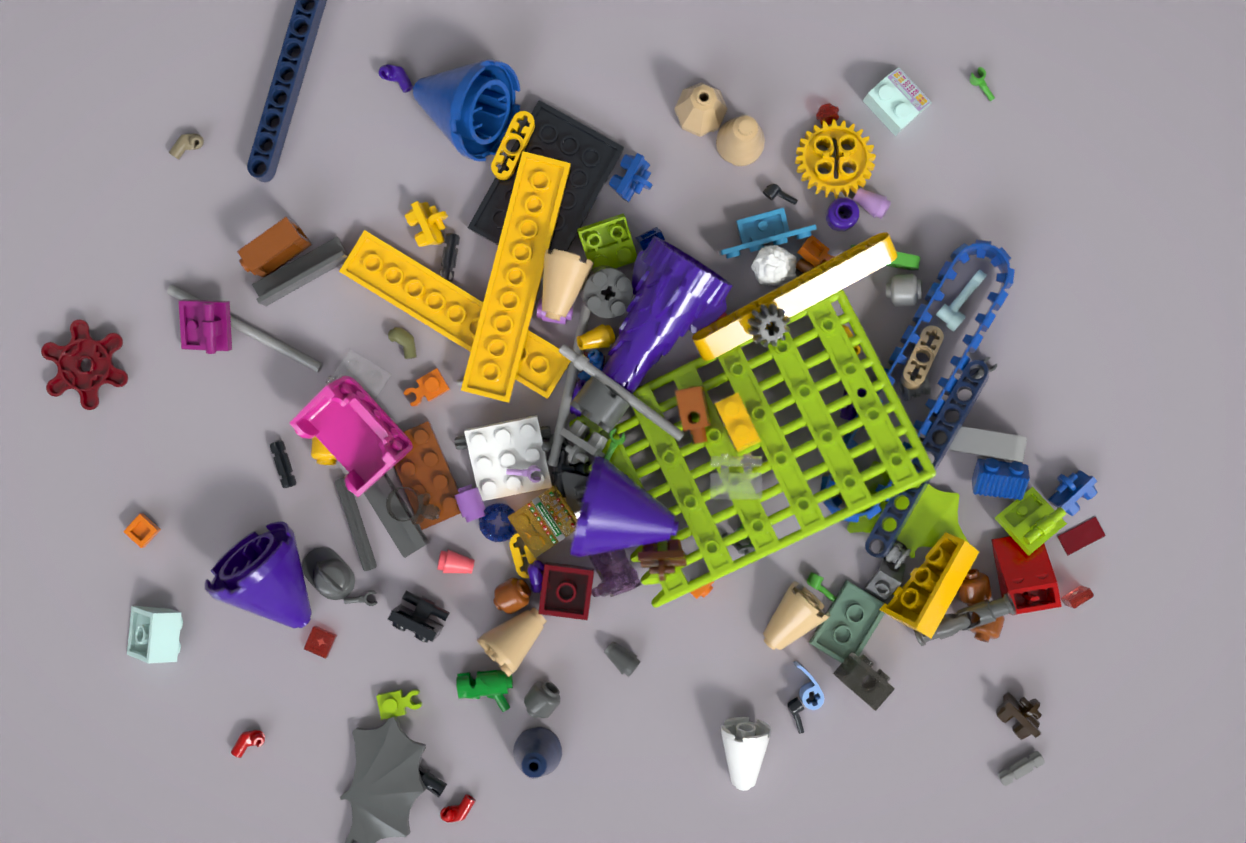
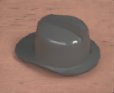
[302,547,355,600]

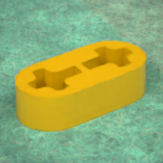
[509,532,537,578]

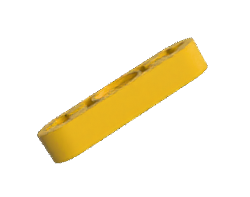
[491,111,535,180]

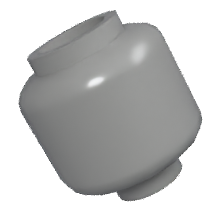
[886,274,922,306]

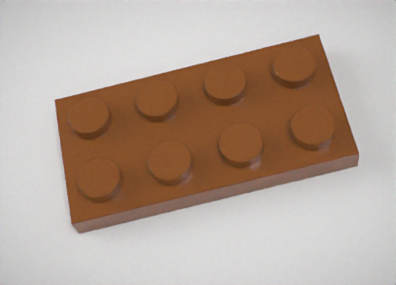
[394,421,461,530]

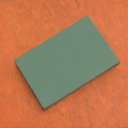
[809,580,885,669]

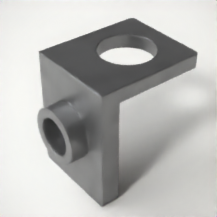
[864,557,906,602]

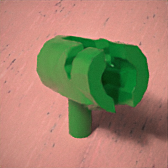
[456,669,513,712]

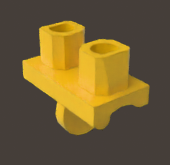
[404,201,448,247]

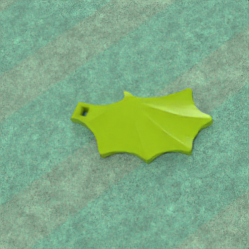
[846,461,976,558]

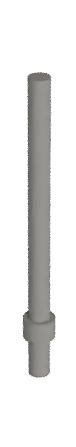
[558,344,685,441]

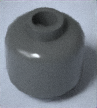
[524,681,561,718]

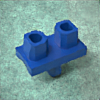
[609,153,653,202]
[1048,470,1098,516]

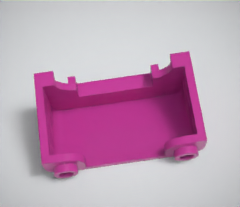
[289,376,413,497]

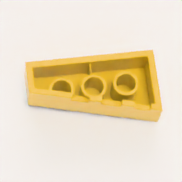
[879,532,979,638]

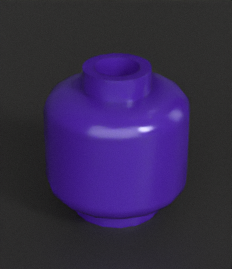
[826,197,860,231]

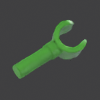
[969,67,995,101]
[604,428,626,461]
[807,572,836,602]

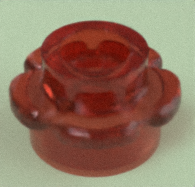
[816,103,839,125]

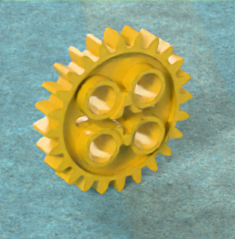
[795,119,876,199]

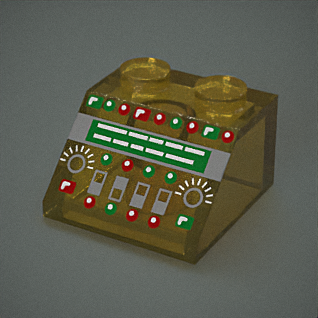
[507,485,578,558]

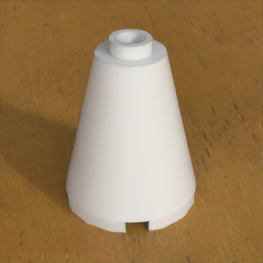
[721,717,771,790]

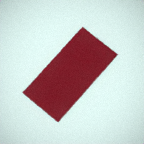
[1057,517,1106,556]

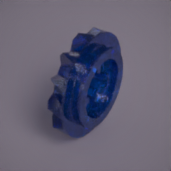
[479,503,518,542]

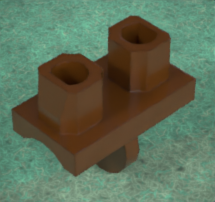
[638,539,687,581]

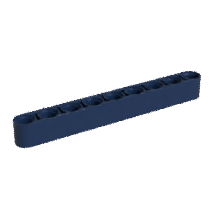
[247,0,327,182]
[865,360,989,558]

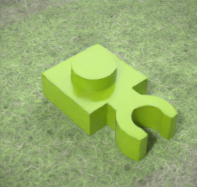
[376,689,423,720]

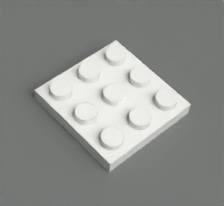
[464,415,552,501]

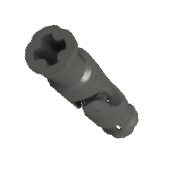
[914,593,1017,646]

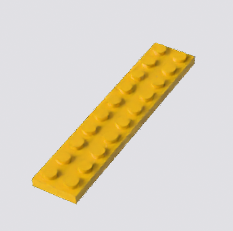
[461,151,571,403]
[339,230,571,399]

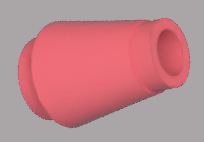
[437,549,475,574]

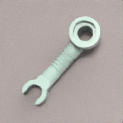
[936,269,987,332]

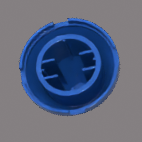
[413,59,520,162]

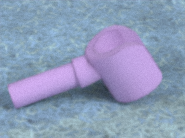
[506,465,541,483]

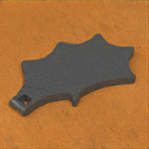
[340,716,426,843]

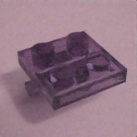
[588,549,641,597]

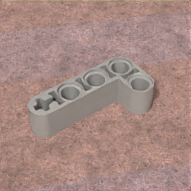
[931,421,1027,463]

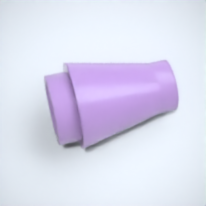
[853,188,891,219]

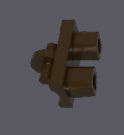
[996,692,1042,740]

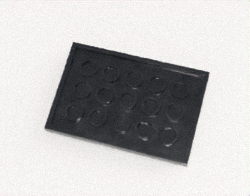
[467,100,624,252]

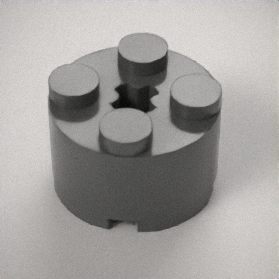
[580,265,633,318]
[570,377,630,433]

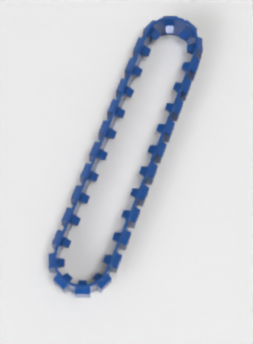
[820,240,1015,523]

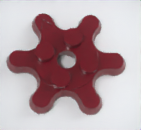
[41,319,128,410]

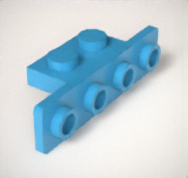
[719,208,817,259]

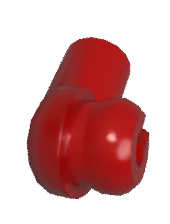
[231,730,265,758]
[440,794,476,823]

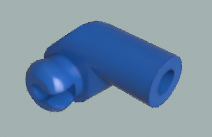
[578,349,604,381]

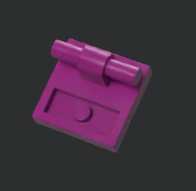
[178,299,232,354]

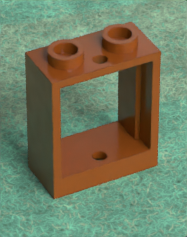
[237,217,312,278]

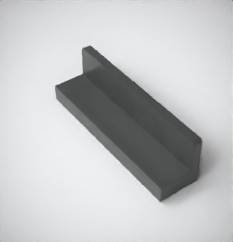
[252,237,349,306]
[364,473,429,558]

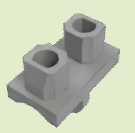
[559,420,608,464]

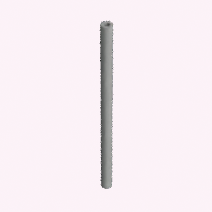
[167,285,323,372]
[548,303,591,467]

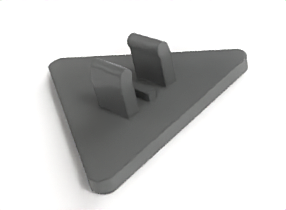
[561,471,589,521]

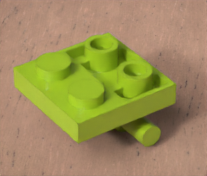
[577,213,637,269]
[995,487,1067,556]

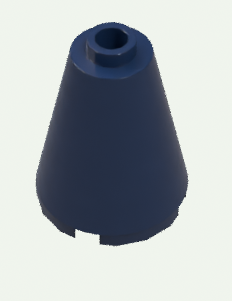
[513,727,562,778]

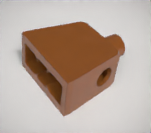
[675,386,711,444]

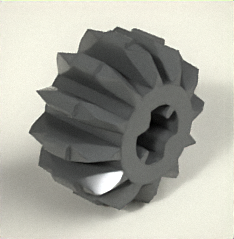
[747,304,790,347]

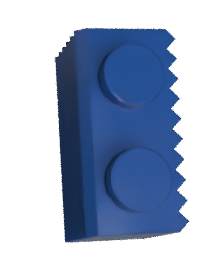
[972,458,1030,501]

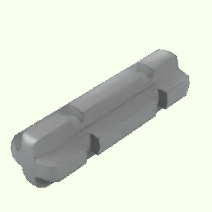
[997,751,1045,786]

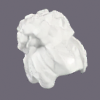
[751,245,797,287]

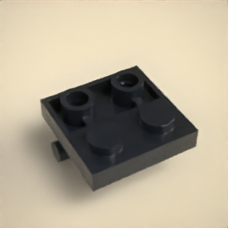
[388,590,450,643]

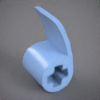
[793,661,825,710]

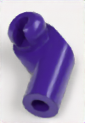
[378,64,414,93]

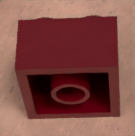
[538,562,595,621]

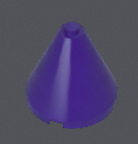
[570,456,679,557]
[204,521,312,628]

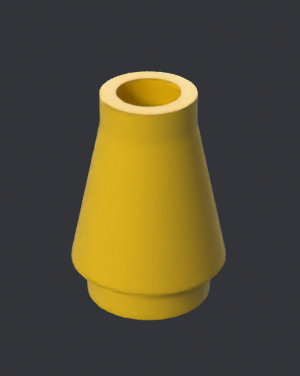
[577,324,615,350]

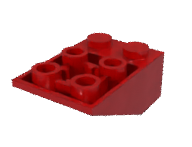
[991,536,1062,615]

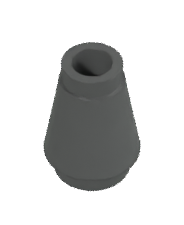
[604,642,641,677]

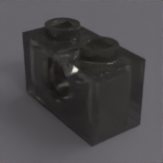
[833,651,895,711]

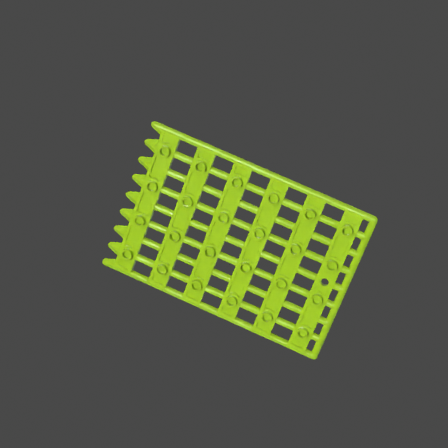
[569,289,936,608]

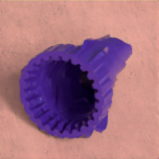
[602,236,732,394]

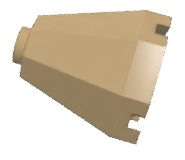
[675,82,727,137]

